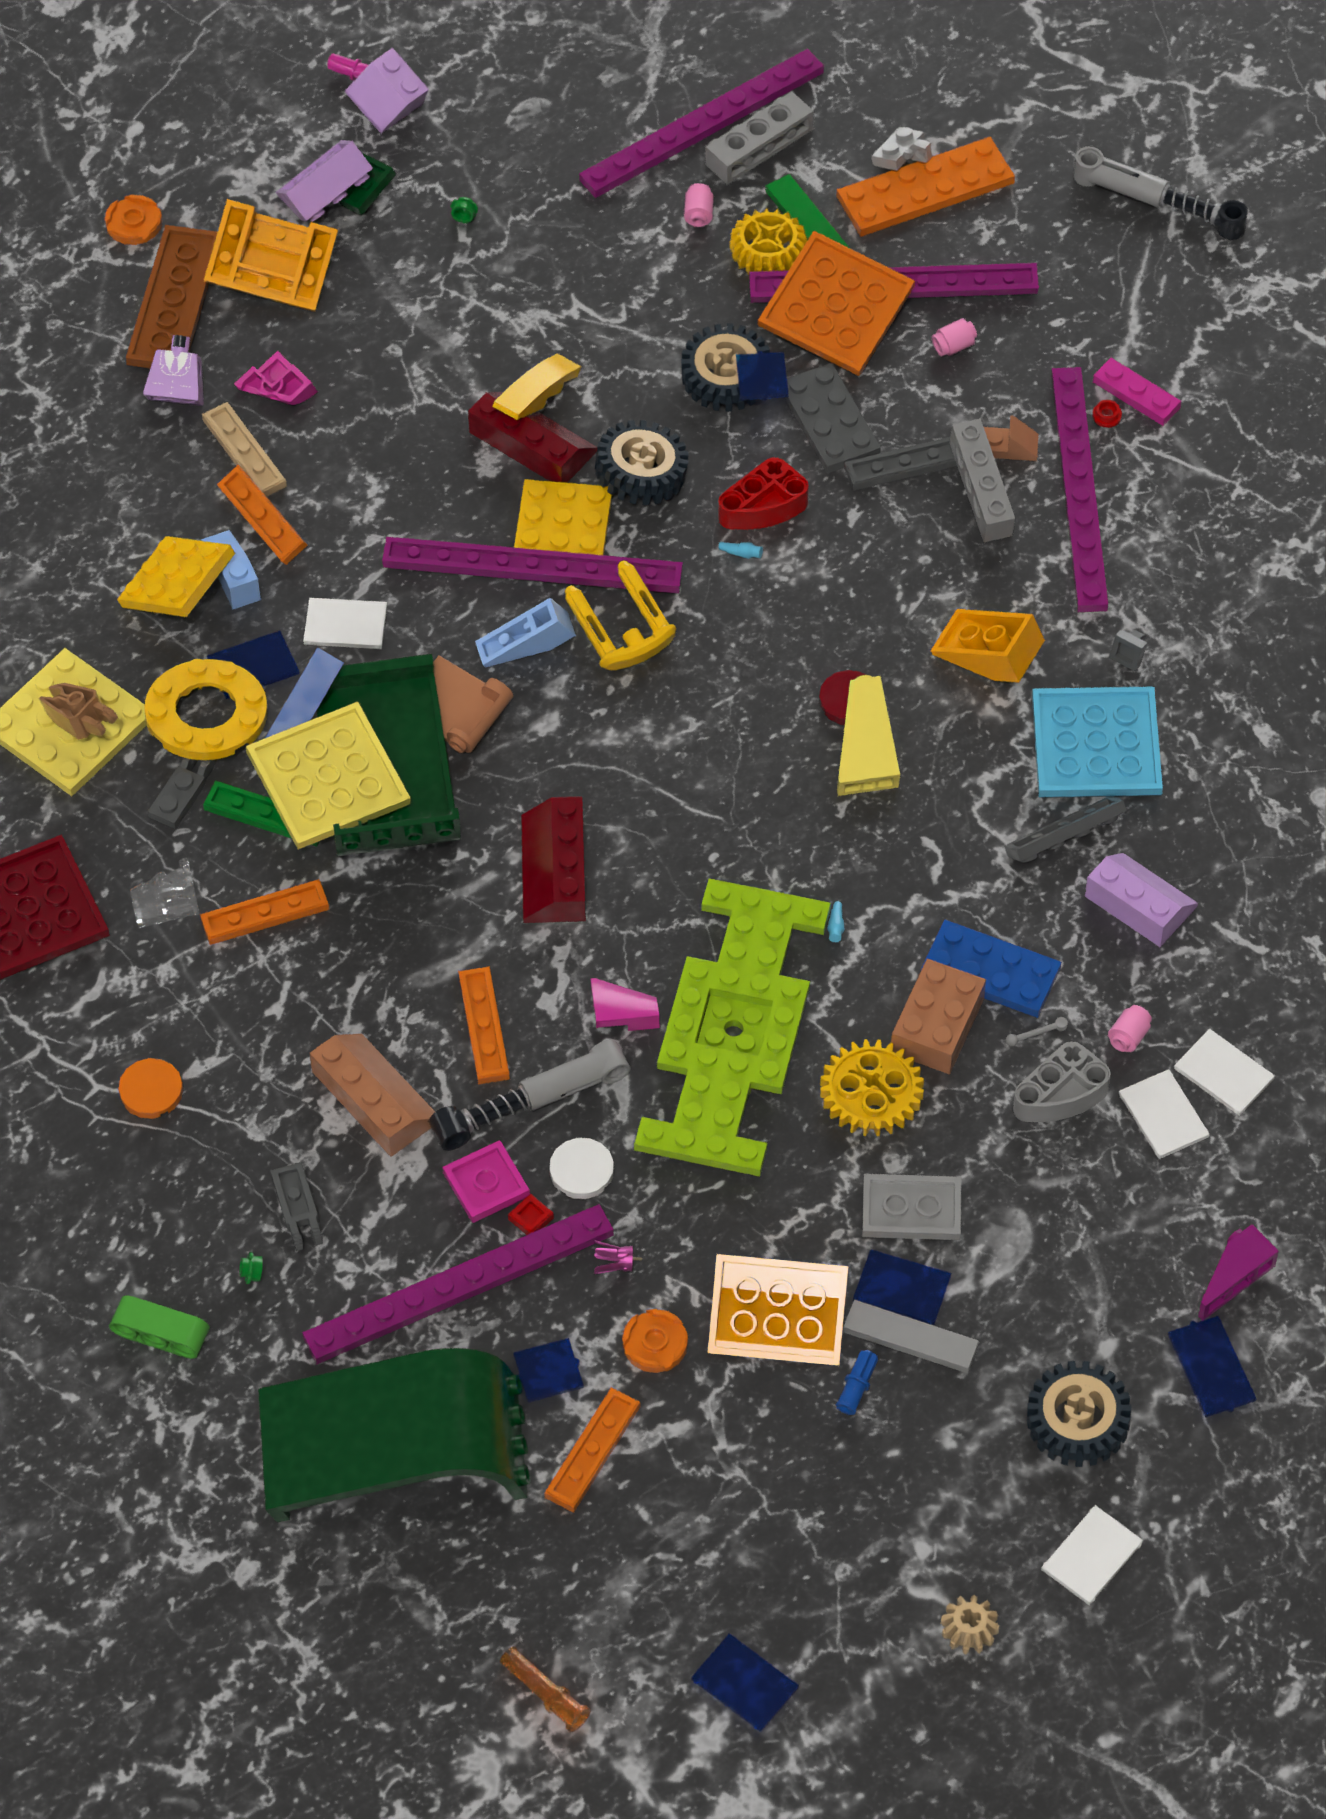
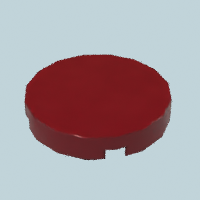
[819,670,866,725]

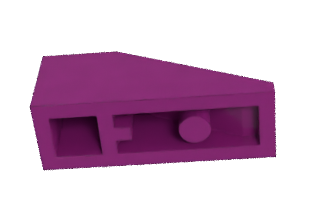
[1198,1224,1279,1321]

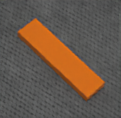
[217,465,307,565]
[200,879,329,945]
[458,967,510,1084]
[544,1387,640,1513]

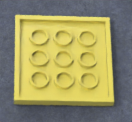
[0,648,147,796]
[246,702,410,849]

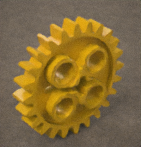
[820,1039,924,1137]

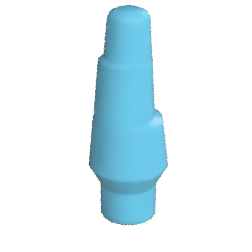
[718,542,763,559]
[827,901,845,942]

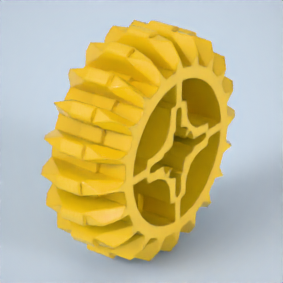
[730,207,807,275]

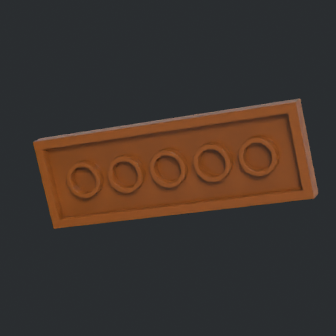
[126,225,218,368]

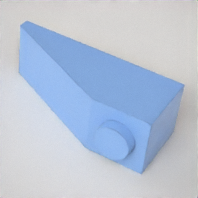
[201,530,261,609]
[475,598,576,667]

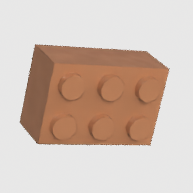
[891,959,986,1074]

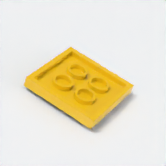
[514,479,612,555]
[117,536,235,617]

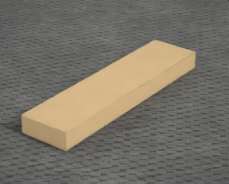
[202,402,287,496]

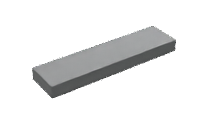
[843,1300,979,1373]

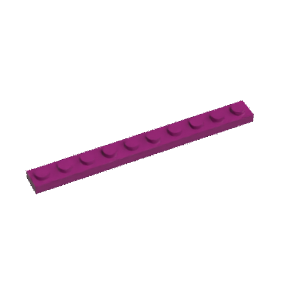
[579,48,824,198]
[749,263,1039,303]
[1051,367,1108,613]
[382,536,683,593]
[302,1204,614,1365]

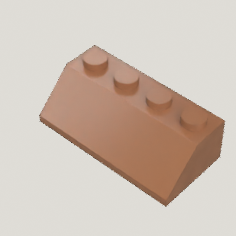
[310,1033,435,1157]

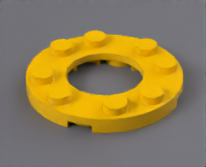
[144,659,267,760]

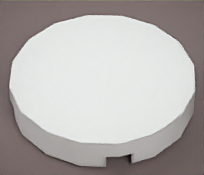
[549,1138,614,1199]

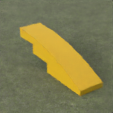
[492,354,581,420]

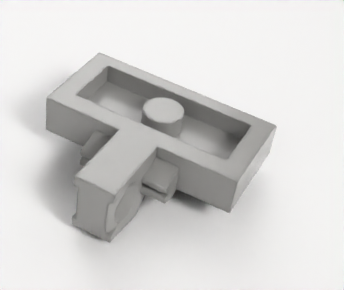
[872,127,932,171]

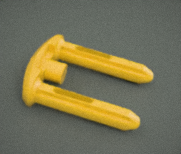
[565,561,676,670]

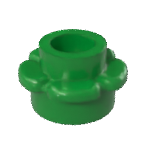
[450,197,478,223]
[239,1252,263,1284]

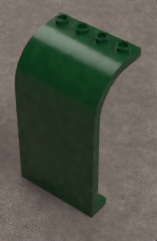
[316,654,461,856]
[258,1348,531,1523]

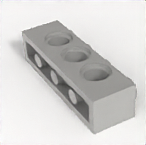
[706,91,814,185]
[950,418,1015,542]

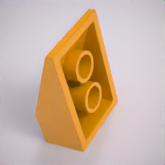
[931,609,1045,683]

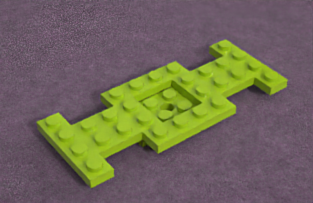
[634,878,831,1177]

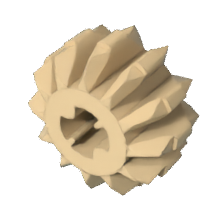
[941,1595,999,1655]

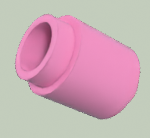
[684,183,714,227]
[932,318,977,357]
[1108,1005,1152,1052]

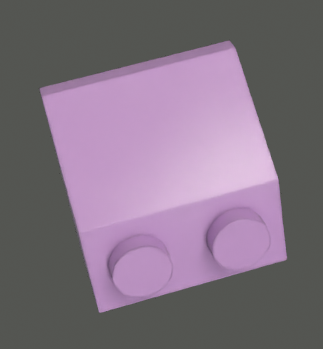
[345,48,429,134]

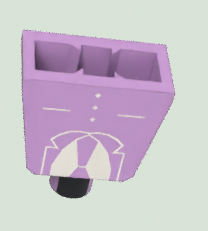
[143,335,203,406]

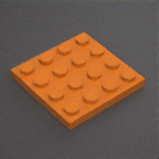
[758,231,915,376]

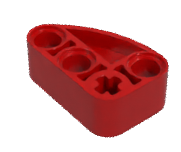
[718,457,809,530]

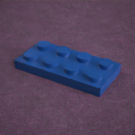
[921,920,1062,1018]

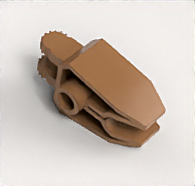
[39,683,118,740]

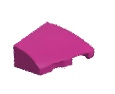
[234,351,317,405]
[590,978,660,1031]

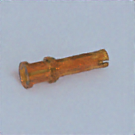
[500,1646,591,1732]

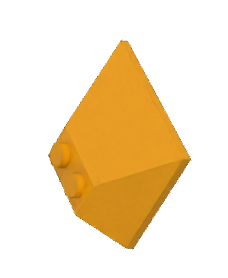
[204,199,338,312]

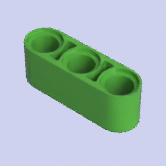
[109,1296,210,1359]

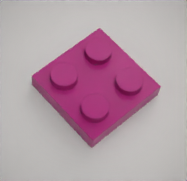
[442,1140,530,1223]

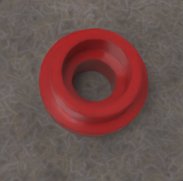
[1092,399,1122,428]

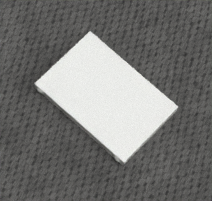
[304,598,387,649]
[1174,1029,1275,1116]
[1119,1069,1210,1159]
[1041,1505,1143,1605]

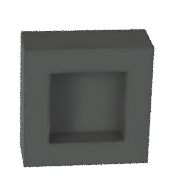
[1109,629,1147,671]

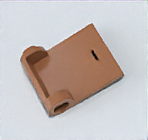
[433,655,513,753]

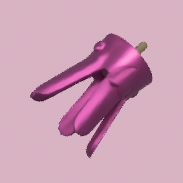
[594,1240,642,1274]

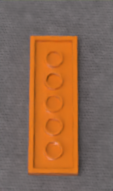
[837,136,1015,237]

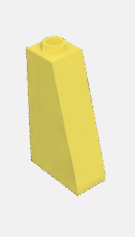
[837,675,900,796]

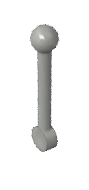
[1006,1017,1068,1046]

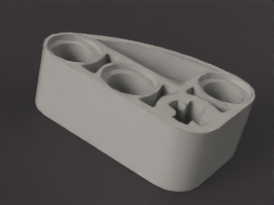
[1013,1041,1111,1122]

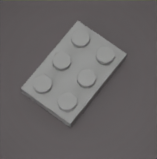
[862,1174,961,1240]

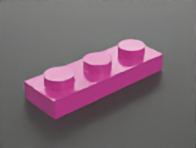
[1093,358,1181,426]

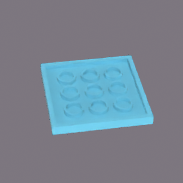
[1032,687,1163,797]

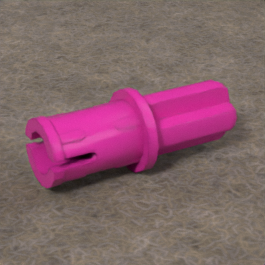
[327,53,369,81]

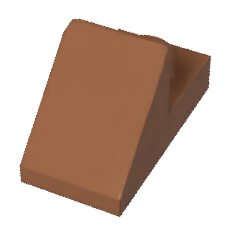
[984,415,1038,461]

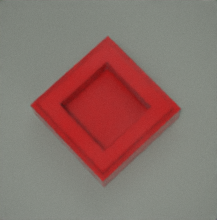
[508,1193,554,1235]

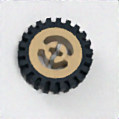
[681,323,772,412]
[594,420,689,505]
[1027,1361,1131,1467]

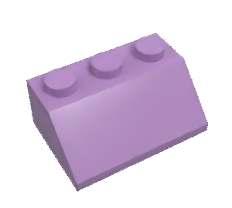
[275,140,373,222]
[1085,853,1198,947]

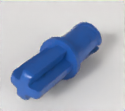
[835,1350,878,1415]

